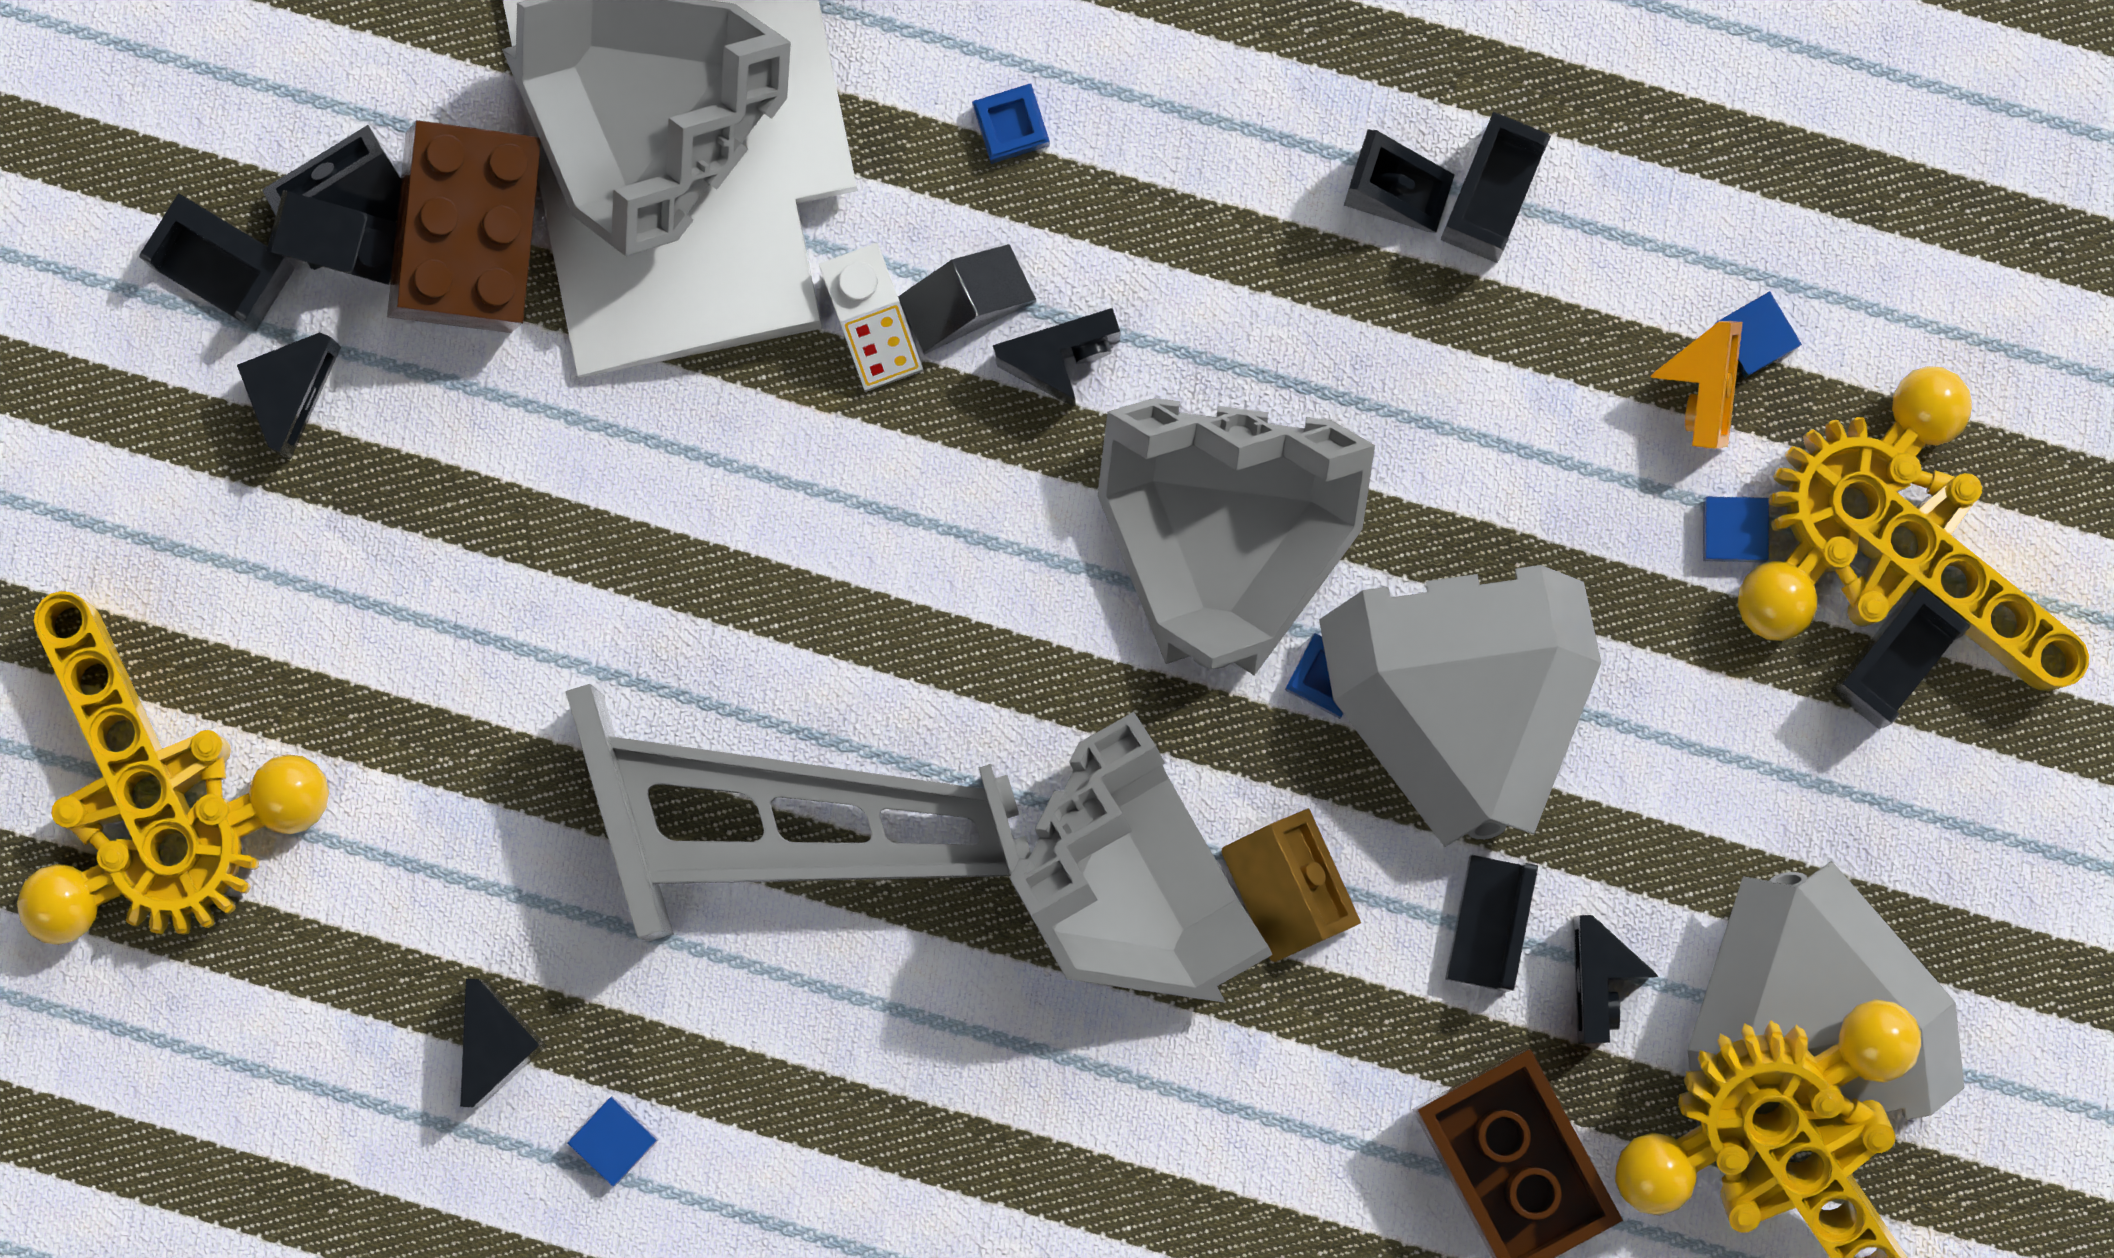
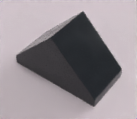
[1344,129,1455,233]
[898,244,1036,355]
[237,332,341,460]
[460,979,547,1107]

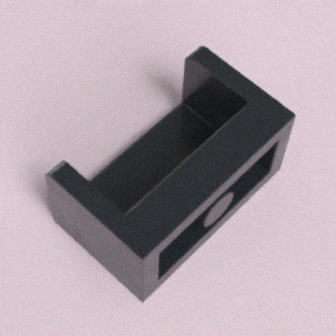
[1440,111,1551,263]
[139,193,295,331]
[1831,586,1971,730]

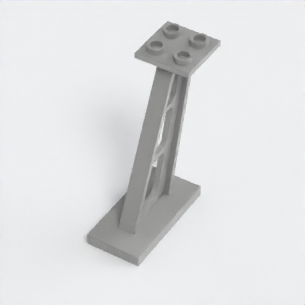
[565,684,1031,942]

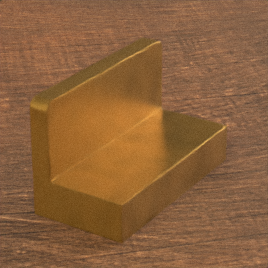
[1221,808,1361,962]

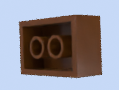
[387,120,541,333]
[1412,1049,1623,1258]

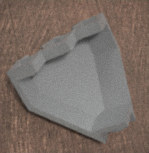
[502,0,791,256]
[1097,398,1375,676]
[1319,565,1601,847]
[1010,712,1273,1003]
[1687,861,1964,1127]

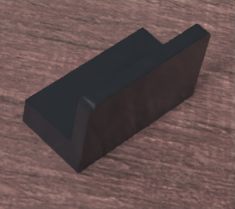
[262,125,401,270]
[1445,855,1538,992]

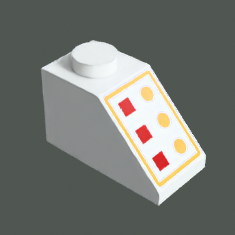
[819,242,923,392]

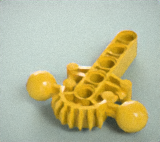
[1738,366,2089,691]
[17,591,329,945]
[1615,999,1921,1258]

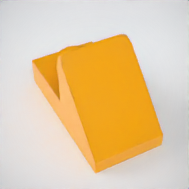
[1651,321,1743,449]

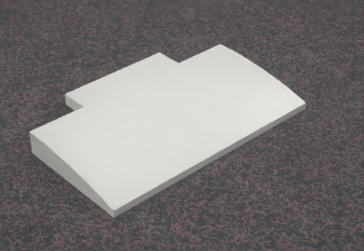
[503,0,858,378]

